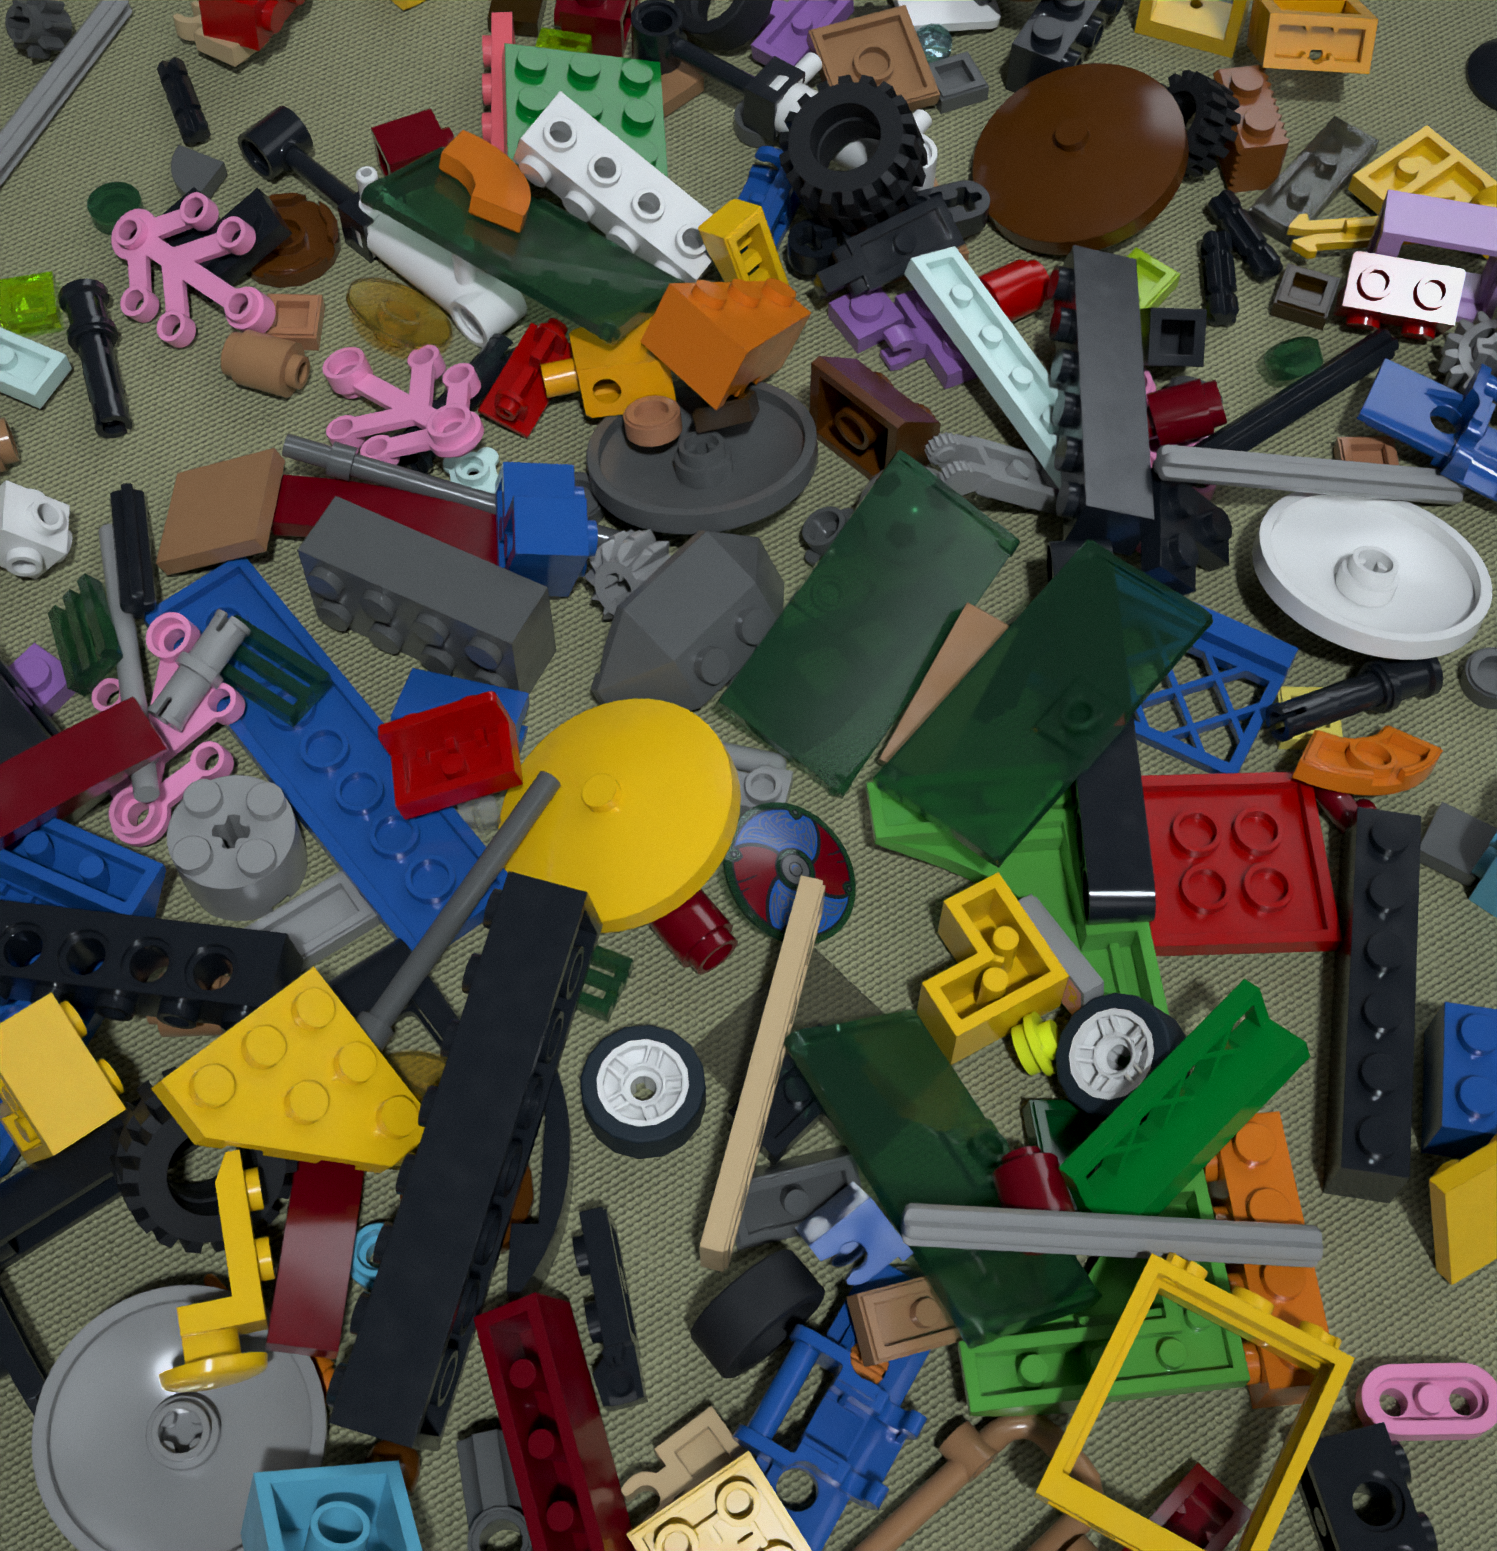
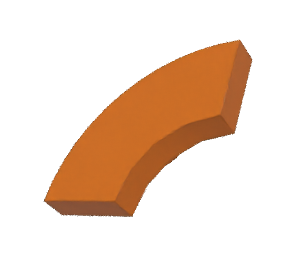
[439,130,531,233]
[1292,725,1443,796]

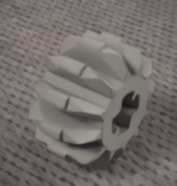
[584,529,671,620]

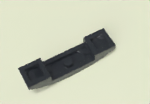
[507,1070,574,1302]

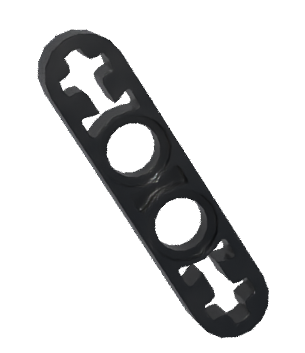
[787,180,990,275]

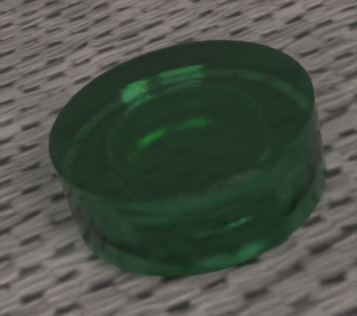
[87,182,145,235]
[1263,336,1324,381]

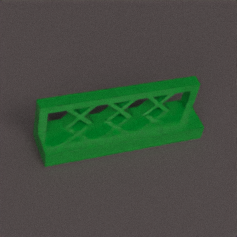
[1058,979,1311,1216]

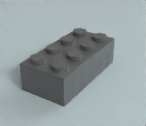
[297,496,556,694]

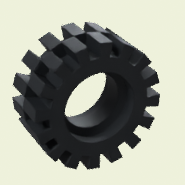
[1161,70,1241,178]

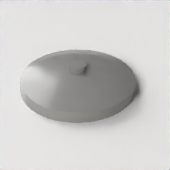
[31,1285,328,1551]

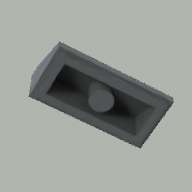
[735,1145,862,1251]

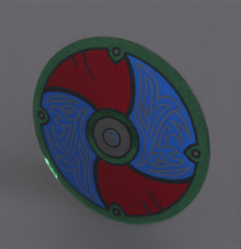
[723,802,856,944]

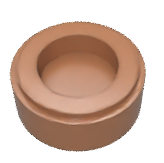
[623,395,683,447]

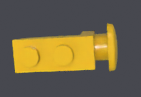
[158,1149,275,1393]

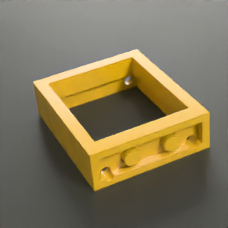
[1034,1252,1355,1551]

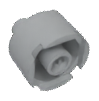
[167,775,308,921]

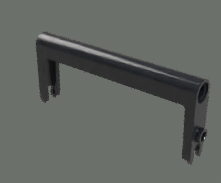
[0,938,459,1416]

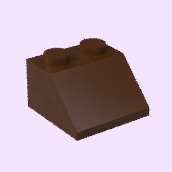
[809,356,941,480]

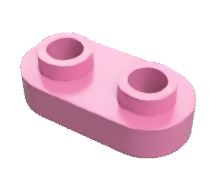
[1355,1363,1497,1441]

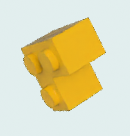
[917,872,1069,1066]
[0,992,126,1165]

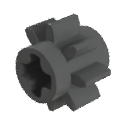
[5,0,72,59]

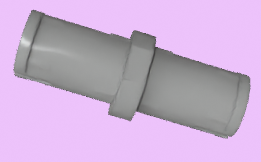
[147,609,251,732]

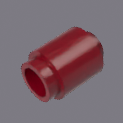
[1146,378,1227,447]
[648,889,738,975]
[992,1146,1076,1256]

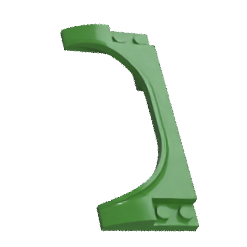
[866,764,1250,1416]

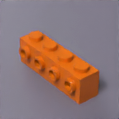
[1203,1111,1329,1409]

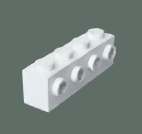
[513,91,714,289]

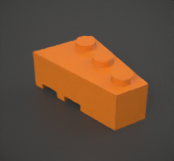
[640,278,811,411]

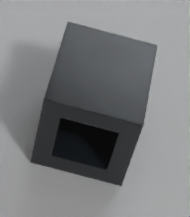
[1140,307,1207,367]

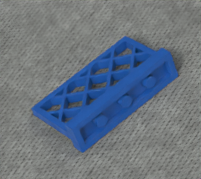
[1026,567,1299,774]

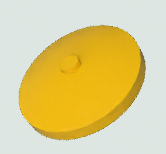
[498,698,741,933]

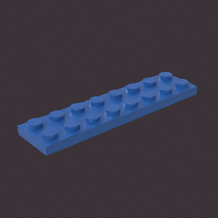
[143,557,508,951]

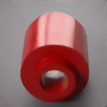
[978,259,1050,323]

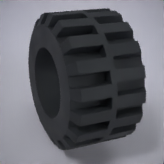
[779,75,928,233]
[109,1066,298,1254]

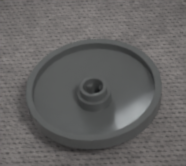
[587,380,819,534]

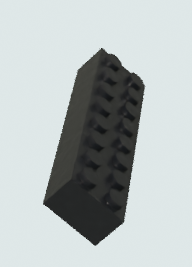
[326,871,603,1451]

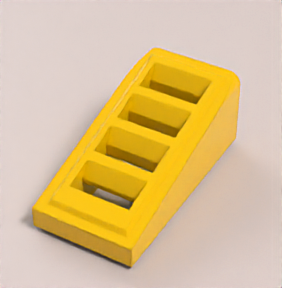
[698,199,789,285]

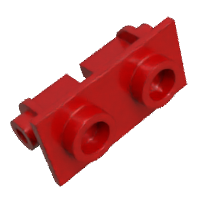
[478,318,573,439]

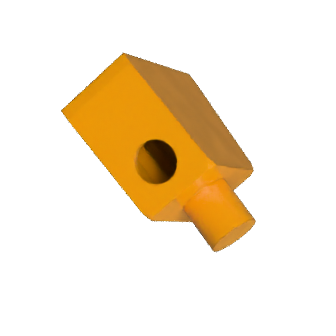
[540,306,676,418]

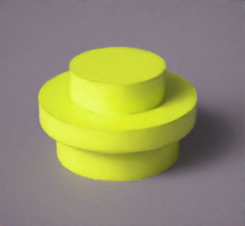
[1011,1011,1061,1076]

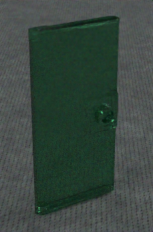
[361,147,685,346]
[716,450,1020,799]
[873,540,1213,868]
[784,1010,1103,1349]

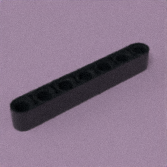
[1047,538,1156,925]

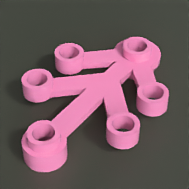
[111,192,276,348]
[322,344,484,465]
[91,612,245,847]

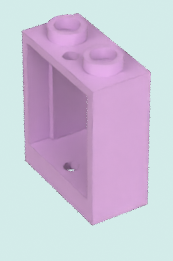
[1366,189,1497,323]

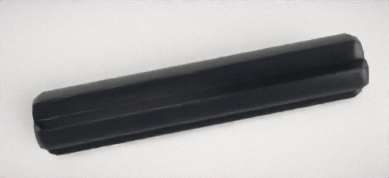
[110,483,157,619]

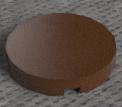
[245,192,341,288]

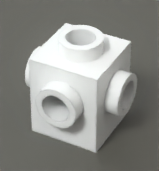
[0,480,72,580]

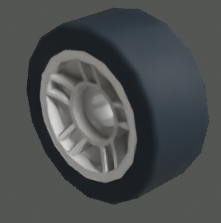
[1055,993,1190,1126]
[580,1025,706,1159]

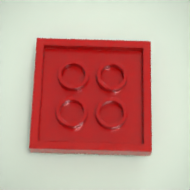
[1141,772,1342,957]

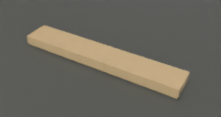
[699,875,825,1272]

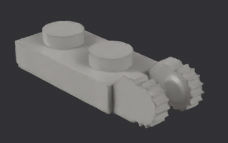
[924,432,1059,515]

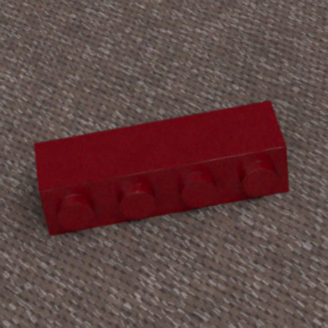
[473,1292,636,1551]

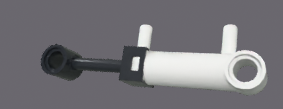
[631,0,937,192]
[238,106,527,348]

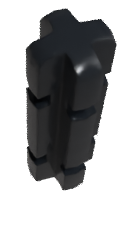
[157,57,210,146]
[1208,190,1283,283]
[1200,230,1239,327]

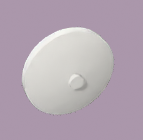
[1252,492,1492,660]

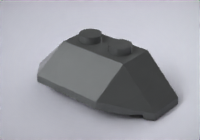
[591,530,784,711]

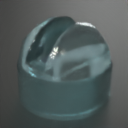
[916,23,952,63]

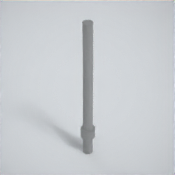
[98,524,161,803]

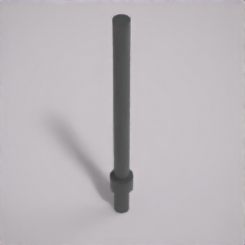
[282,433,620,547]
[356,771,561,1052]

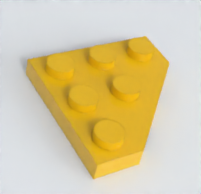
[151,966,425,1173]

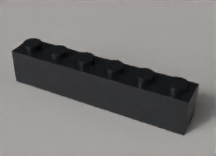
[1047,245,1155,556]
[1323,807,1421,1204]

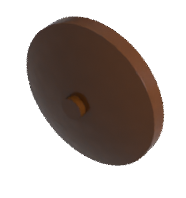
[973,63,1189,255]

